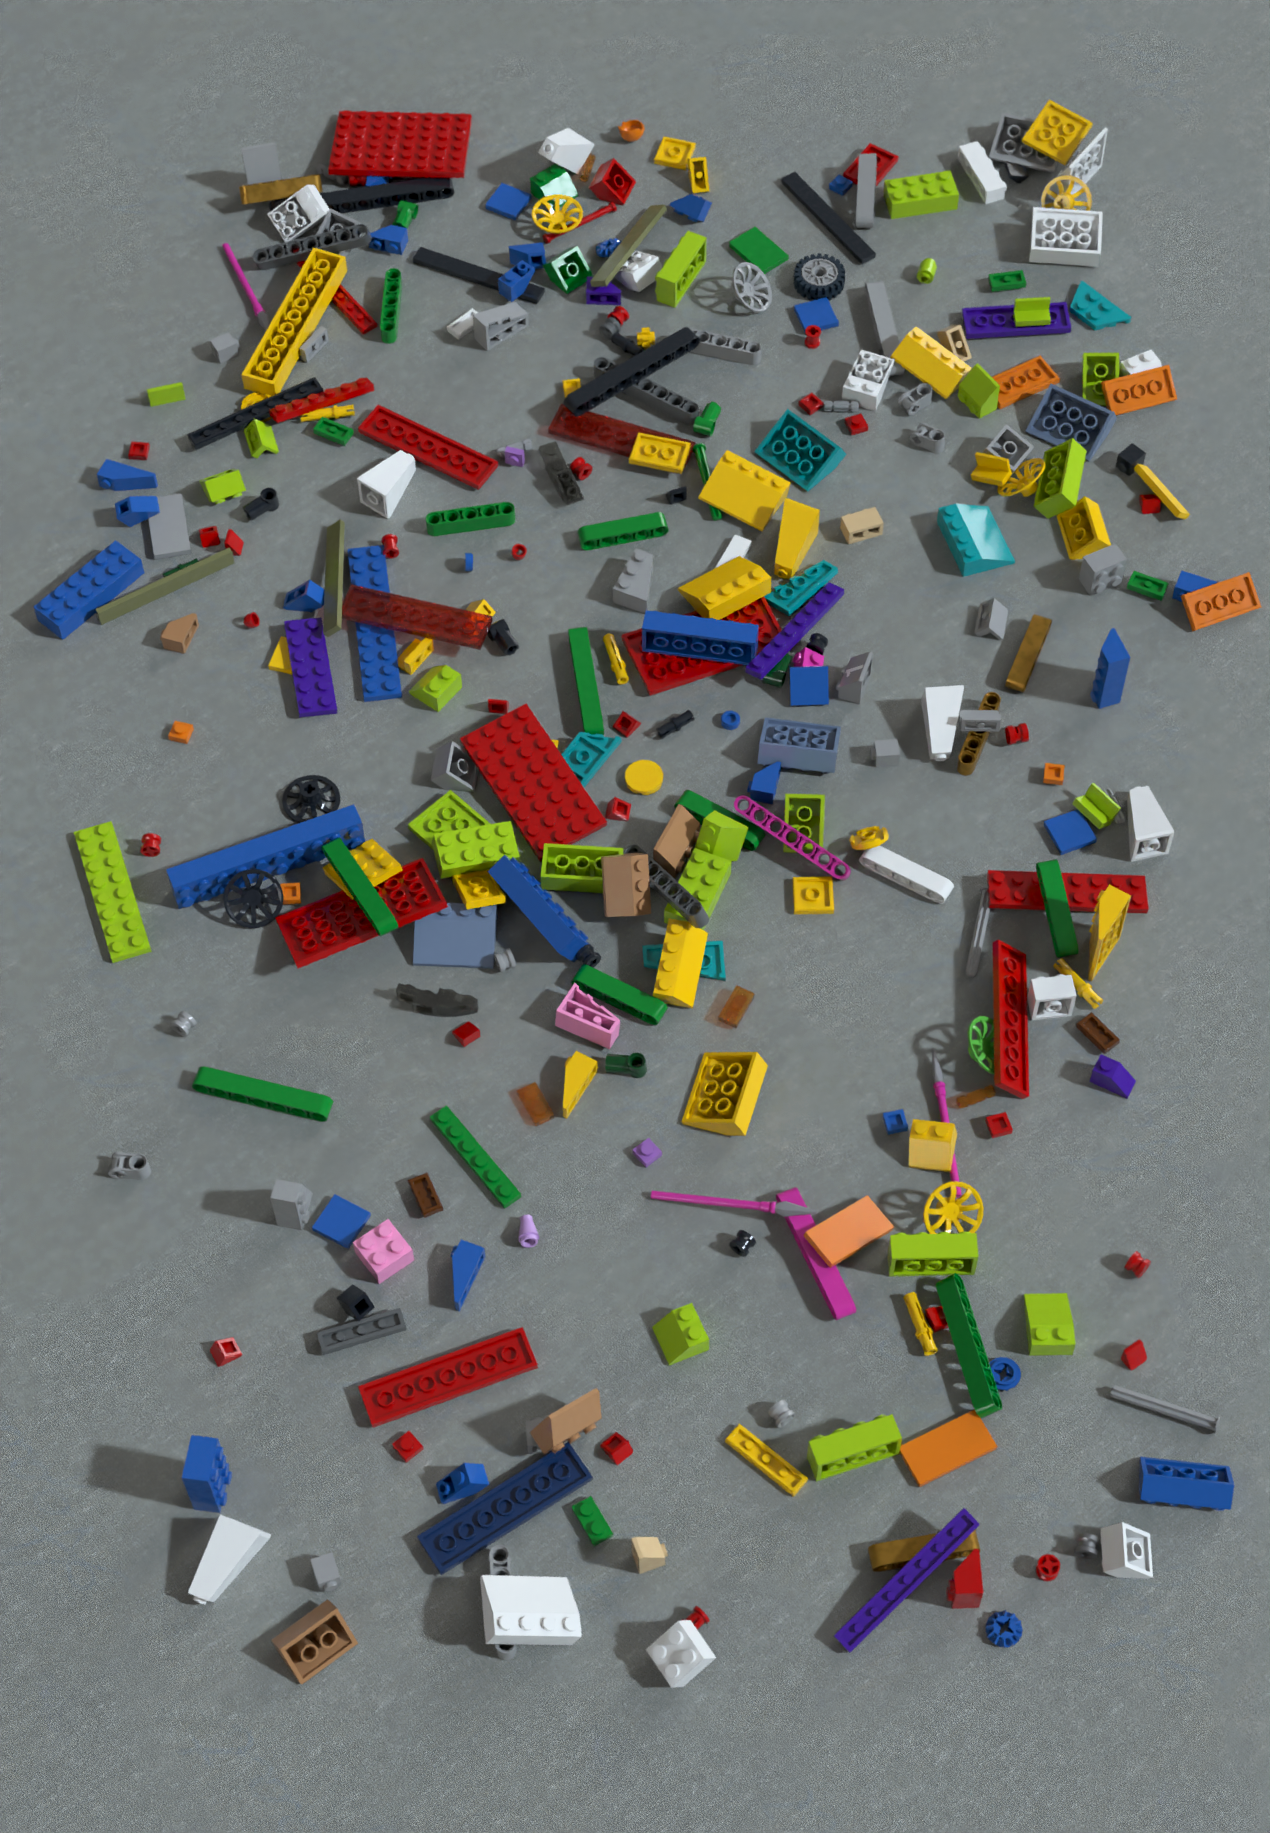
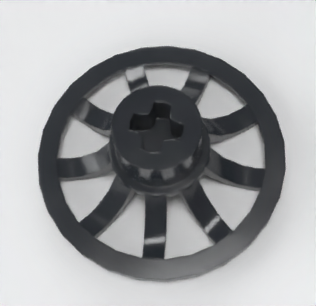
[282,775,340,823]
[223,869,284,928]

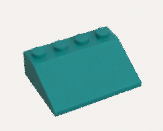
[754,409,846,492]
[937,503,1015,577]

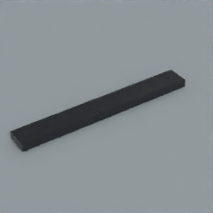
[781,172,876,264]
[413,247,545,304]
[187,377,324,450]

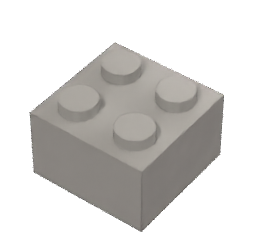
[1079,544,1127,596]

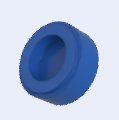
[465,553,473,572]
[721,711,740,730]

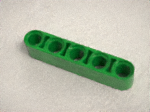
[380,268,402,344]
[426,502,515,536]
[577,512,669,550]
[674,790,766,851]
[1036,859,1079,958]
[571,964,668,1026]

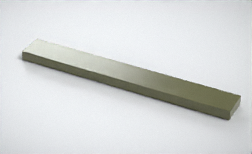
[590,205,667,287]
[323,519,345,637]
[96,548,234,625]

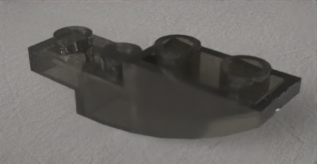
[539,441,584,505]
[396,983,479,1017]

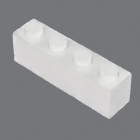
[958,141,1007,204]

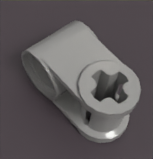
[898,383,932,415]
[909,422,945,453]
[108,1152,151,1180]

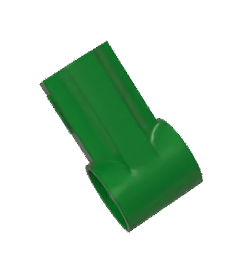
[392,201,418,229]
[693,401,721,437]

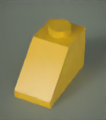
[687,157,709,193]

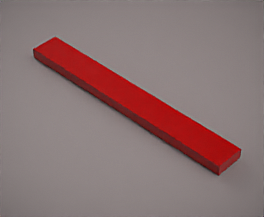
[293,249,378,335]

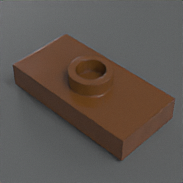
[1076,1012,1120,1054]
[408,1173,443,1218]

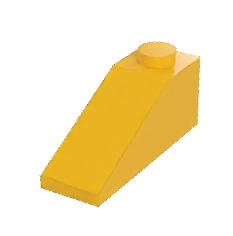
[563,1051,598,1119]

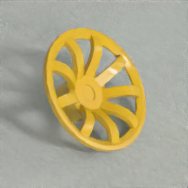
[1041,175,1092,211]
[532,195,583,233]
[997,458,1045,497]
[923,1181,984,1234]

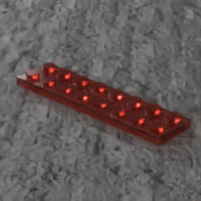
[548,403,695,473]
[342,584,493,650]

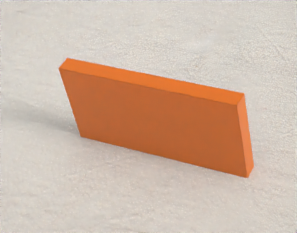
[992,355,1060,409]
[1101,365,1178,416]
[1181,572,1261,631]
[803,1195,894,1268]
[899,1410,997,1487]

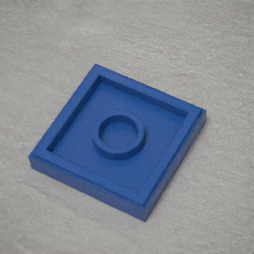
[485,183,532,220]
[794,297,839,332]
[790,666,829,706]
[1043,809,1097,855]
[312,1194,371,1249]

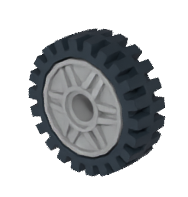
[794,253,845,301]

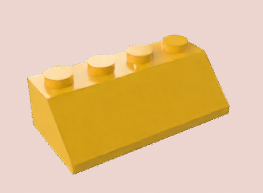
[890,326,972,399]
[653,918,708,1009]

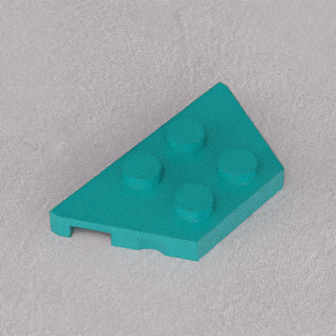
[1069,280,1131,331]
[561,732,622,787]

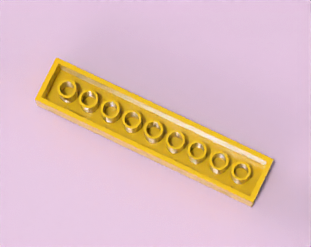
[241,248,347,396]

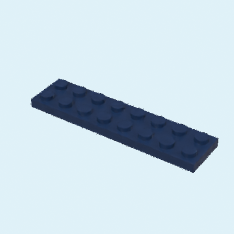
[417,1442,593,1575]

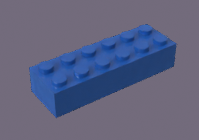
[33,540,144,640]
[642,610,759,665]
[488,855,589,962]

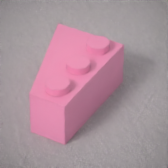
[555,983,620,1049]

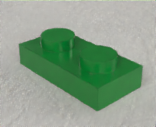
[988,270,1026,292]
[313,417,354,446]
[1126,571,1169,601]
[572,1496,613,1547]

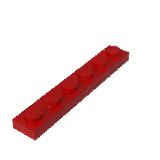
[269,377,375,423]

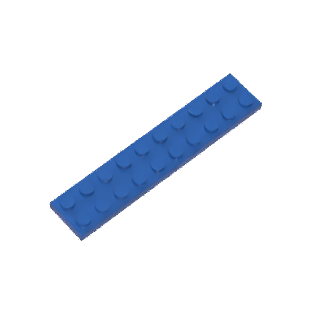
[347,545,402,702]

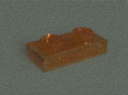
[718,985,755,1029]
[517,1082,554,1126]

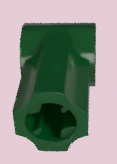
[763,653,792,688]
[605,1053,647,1078]

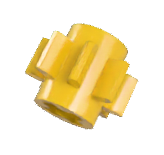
[637,327,655,350]

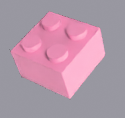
[353,1219,414,1284]

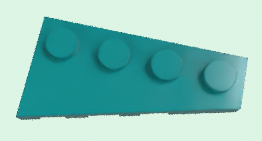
[764,560,838,616]
[642,941,726,981]

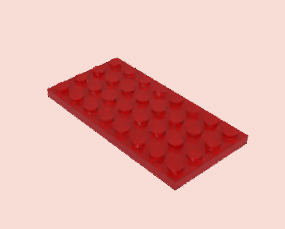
[622,597,782,696]
[460,703,607,862]
[275,858,448,968]

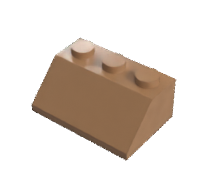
[653,804,700,879]
[601,853,651,917]
[530,1388,602,1455]
[271,1599,358,1685]

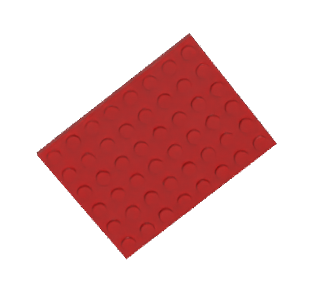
[328,110,472,178]

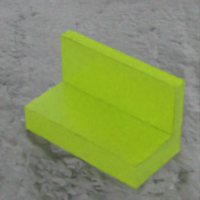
[1013,297,1051,327]
[147,382,186,407]
[244,419,279,458]
[1072,783,1121,829]

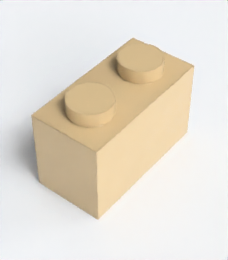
[840,507,884,545]

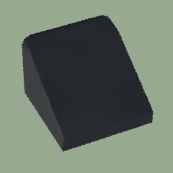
[1005,163,1028,184]
[666,486,687,504]

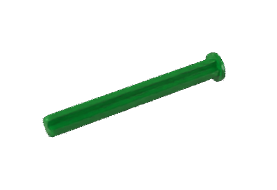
[692,443,722,521]

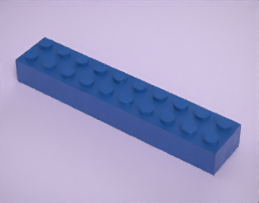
[166,804,365,909]

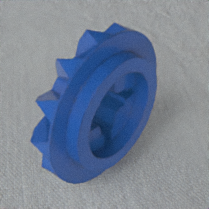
[595,238,621,257]
[989,1357,1021,1392]
[986,1610,1023,1647]

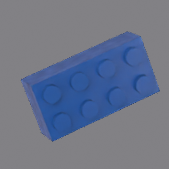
[182,1435,232,1513]

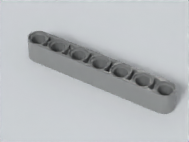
[865,281,905,376]

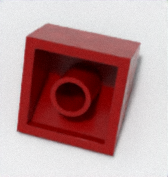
[589,158,636,205]
[946,1549,983,1609]

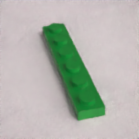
[430,1105,521,1209]

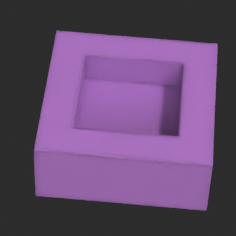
[505,446,525,467]
[633,1138,662,1167]

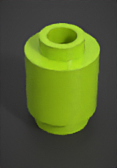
[916,258,937,284]

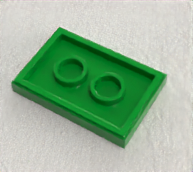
[729,226,789,274]

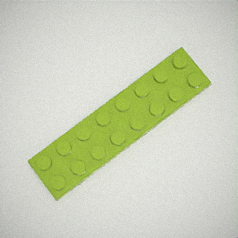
[74,821,152,963]

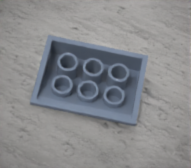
[1025,383,1117,461]
[757,718,841,774]
[413,903,498,969]

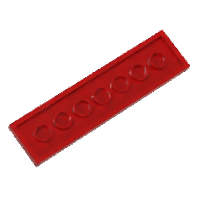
[358,405,498,490]
[987,870,1149,914]
[992,939,1029,1099]
[358,1327,538,1428]

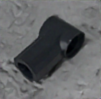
[242,488,279,521]
[485,619,519,656]

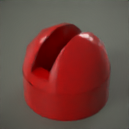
[511,544,527,560]
[243,612,260,628]

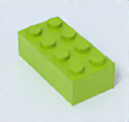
[883,170,959,219]
[655,231,707,308]
[1034,438,1087,519]
[432,821,520,879]
[541,843,623,893]
[664,848,732,930]
[887,1231,978,1277]
[807,1414,902,1482]

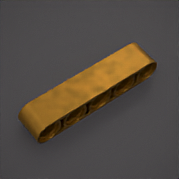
[239,174,323,204]
[1005,614,1052,693]
[957,692,1001,776]
[868,1530,981,1572]

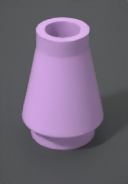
[518,1215,539,1248]

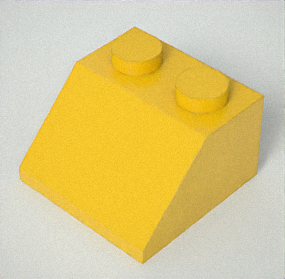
[909,1119,957,1172]

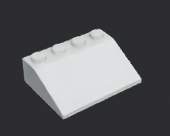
[1048,127,1108,200]
[1029,207,1103,267]
[480,1575,582,1645]

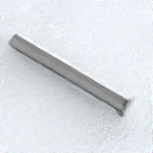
[966,886,990,977]
[1110,1385,1220,1434]

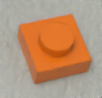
[168,721,194,744]
[1043,763,1065,785]
[280,883,301,905]

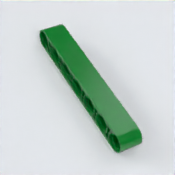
[568,627,604,735]
[322,837,399,937]
[192,1066,334,1122]
[936,1273,1002,1418]

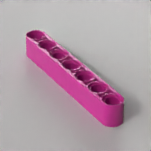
[734,796,851,880]
[776,1187,856,1320]

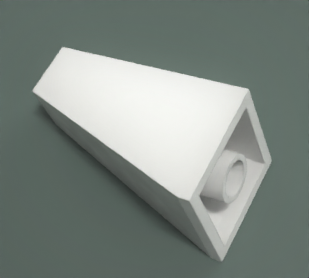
[538,128,595,174]
[357,450,416,519]
[921,685,964,761]
[1127,786,1174,862]
[188,1515,271,1605]

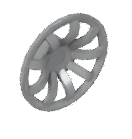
[732,262,772,312]

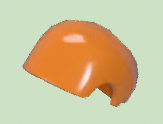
[618,120,645,142]

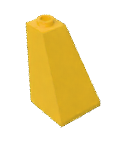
[774,498,820,580]

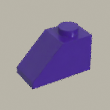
[586,277,621,305]
[1089,1054,1136,1099]

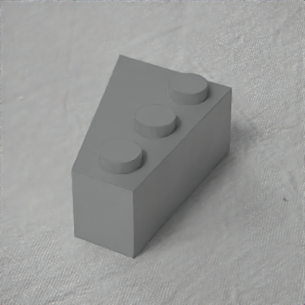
[473,302,529,351]
[613,548,653,614]
[270,1179,313,1230]

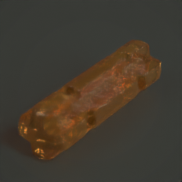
[579,153,596,182]
[956,1085,996,1109]

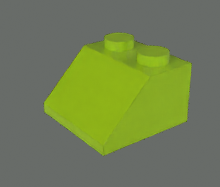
[958,363,1000,419]
[199,468,246,504]
[409,665,462,712]
[695,810,748,861]
[652,1303,709,1366]

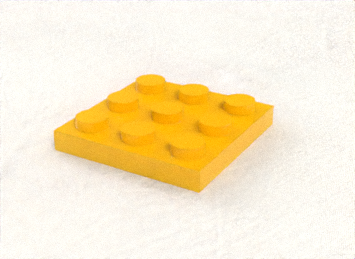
[1022,99,1093,166]
[322,839,402,900]

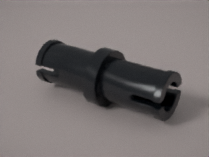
[611,332,644,356]
[656,710,695,739]

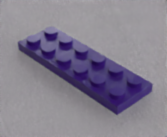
[962,302,1072,339]
[284,617,337,718]

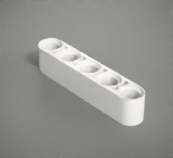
[859,845,954,904]

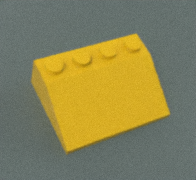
[698,450,791,531]
[678,556,771,620]
[1088,885,1131,981]
[681,1052,768,1136]

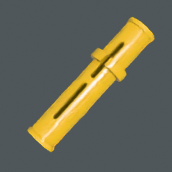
[300,404,355,422]
[603,634,629,684]
[1053,958,1103,1009]
[903,1292,938,1356]

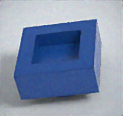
[829,174,853,196]
[882,1109,908,1135]

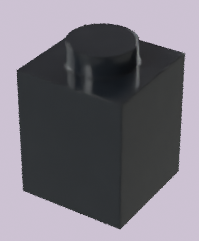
[1116,443,1146,476]
[336,1284,375,1321]

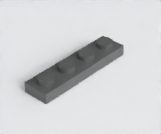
[317,1308,407,1355]

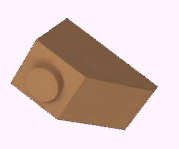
[160,613,199,654]

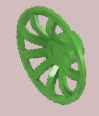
[968,1016,994,1075]

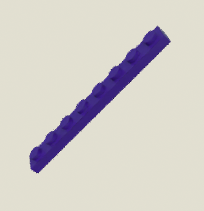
[745,582,844,680]
[833,1508,980,1653]

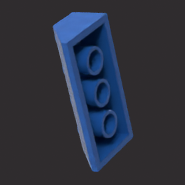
[1090,628,1130,709]
[1139,1457,1234,1511]

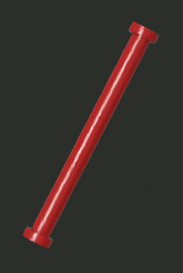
[542,202,617,244]

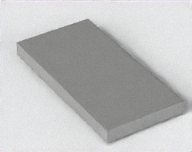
[148,493,191,559]

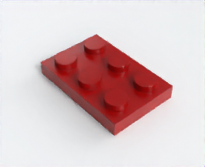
[843,143,899,186]

